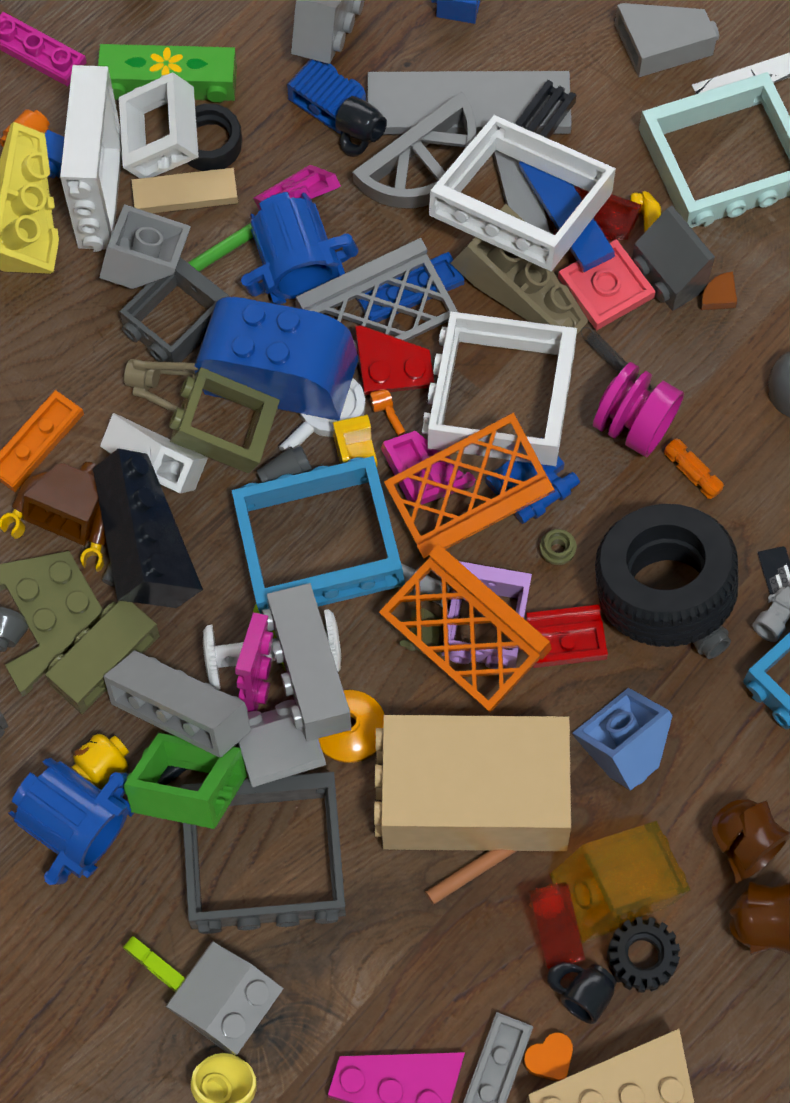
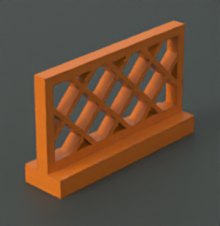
[384,413,555,560]
[379,544,552,713]

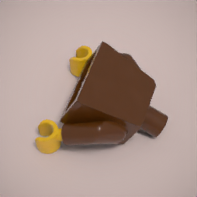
[0,462,107,572]

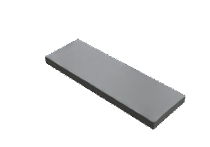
[368,71,571,134]

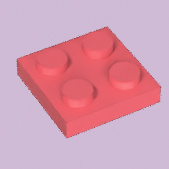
[558,239,656,331]

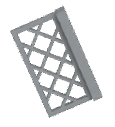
[295,238,458,365]

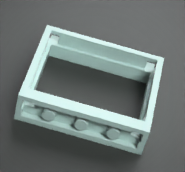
[639,72,790,228]

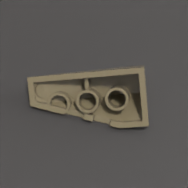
[450,204,588,334]

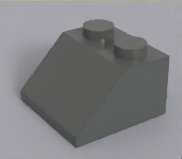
[632,205,715,311]

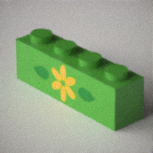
[98,44,237,102]

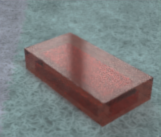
[528,882,585,969]

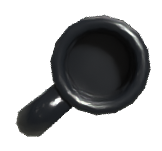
[336,96,387,157]
[547,962,617,1024]

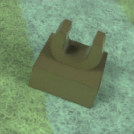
[400,608,443,655]

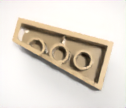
[526,1029,694,1103]

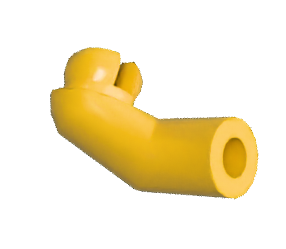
[630,191,661,233]

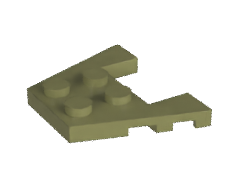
[0,551,103,697]

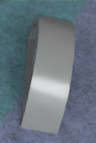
[352,91,476,208]

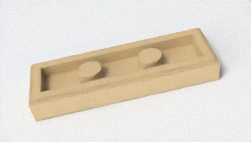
[131,168,238,213]

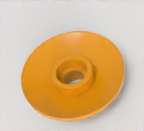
[318,690,385,763]

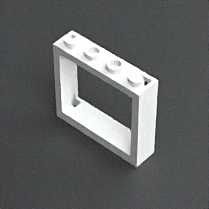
[60,65,122,252]
[429,115,616,272]
[422,312,577,466]

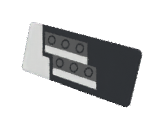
[758,546,790,595]

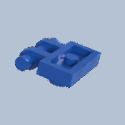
[485,437,580,524]

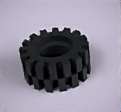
[607,916,680,993]

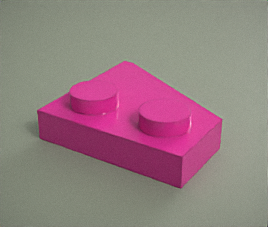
[381,431,476,508]

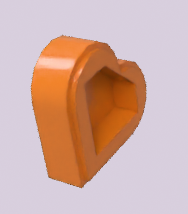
[524,1033,573,1082]

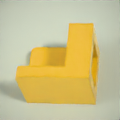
[333,415,378,467]

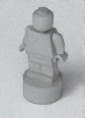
[752,586,790,642]

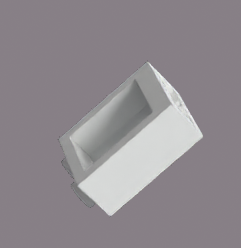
[119,72,199,178]

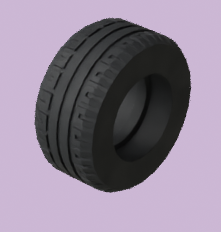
[595,504,738,647]

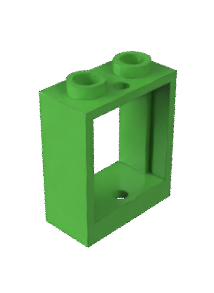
[124,733,247,829]

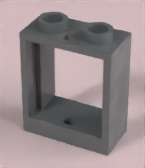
[119,257,229,362]

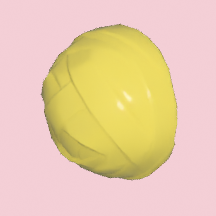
[191,1053,257,1103]

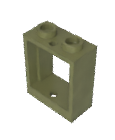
[169,367,280,474]

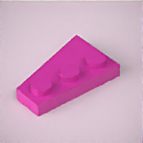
[235,612,273,712]
[328,1052,465,1103]

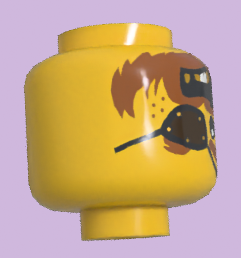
[71,734,129,790]

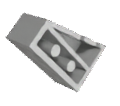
[291,0,365,64]

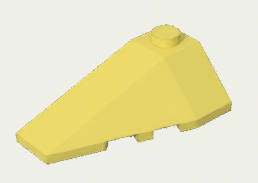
[0,122,59,274]

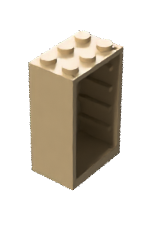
[374,715,571,851]

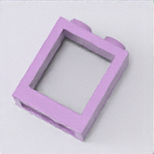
[442,561,532,669]

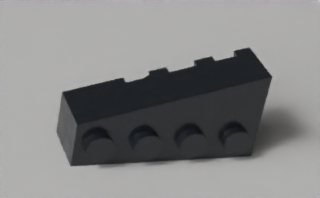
[93,448,203,608]

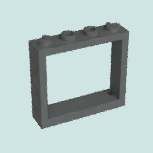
[181,772,346,934]

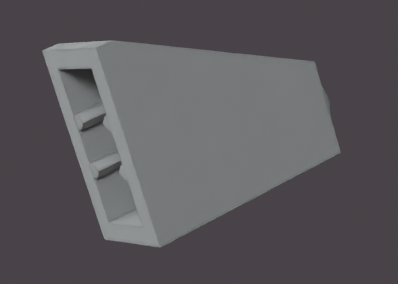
[615,3,719,77]

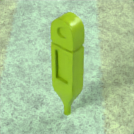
[123,936,185,992]

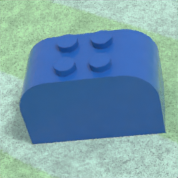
[194,297,358,421]

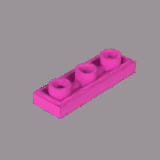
[0,12,86,87]

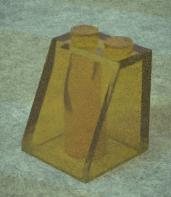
[549,821,691,944]

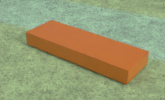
[0,390,84,492]

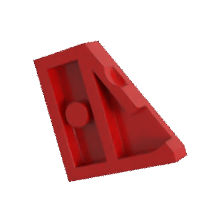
[355,325,434,395]

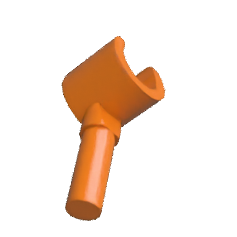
[370,390,406,436]

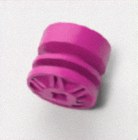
[593,362,685,458]

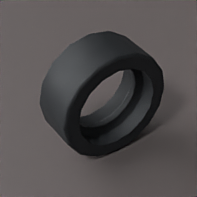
[187,103,242,171]

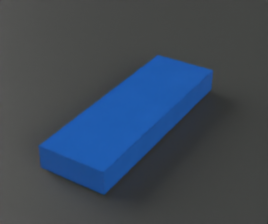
[356,252,464,323]

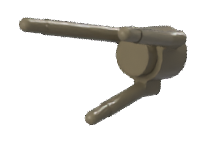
[124,359,198,413]

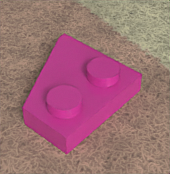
[253,165,341,210]

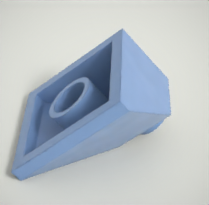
[572,688,672,791]

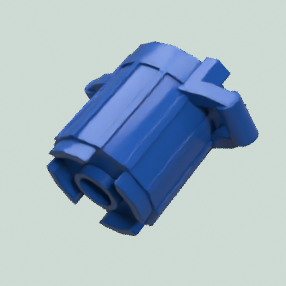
[241,192,359,305]
[8,758,134,885]

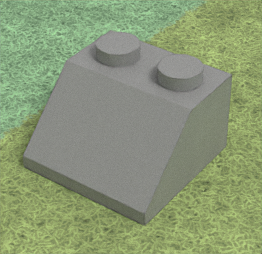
[99,204,191,289]
[237,700,326,787]
[165,942,284,1055]

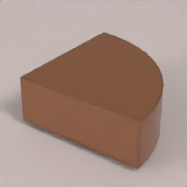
[701,271,737,310]

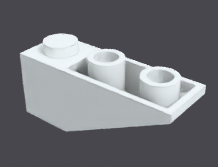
[100,413,208,493]

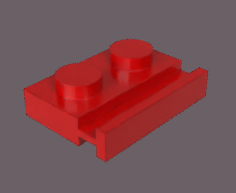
[526,604,608,668]

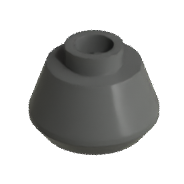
[0,607,28,652]

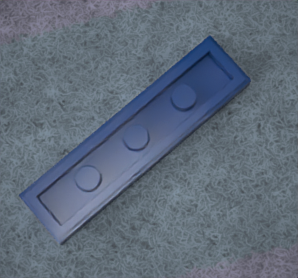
[519,161,615,272]

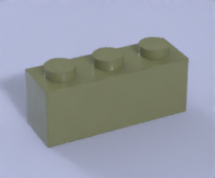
[45,601,160,714]

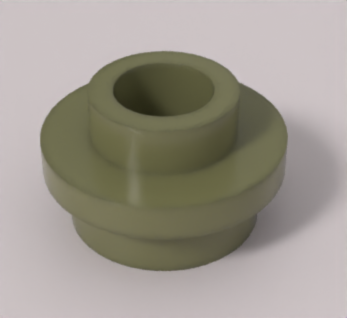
[540,529,577,565]

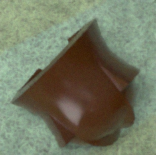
[712,799,790,884]
[729,881,790,955]

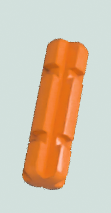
[664,438,724,499]

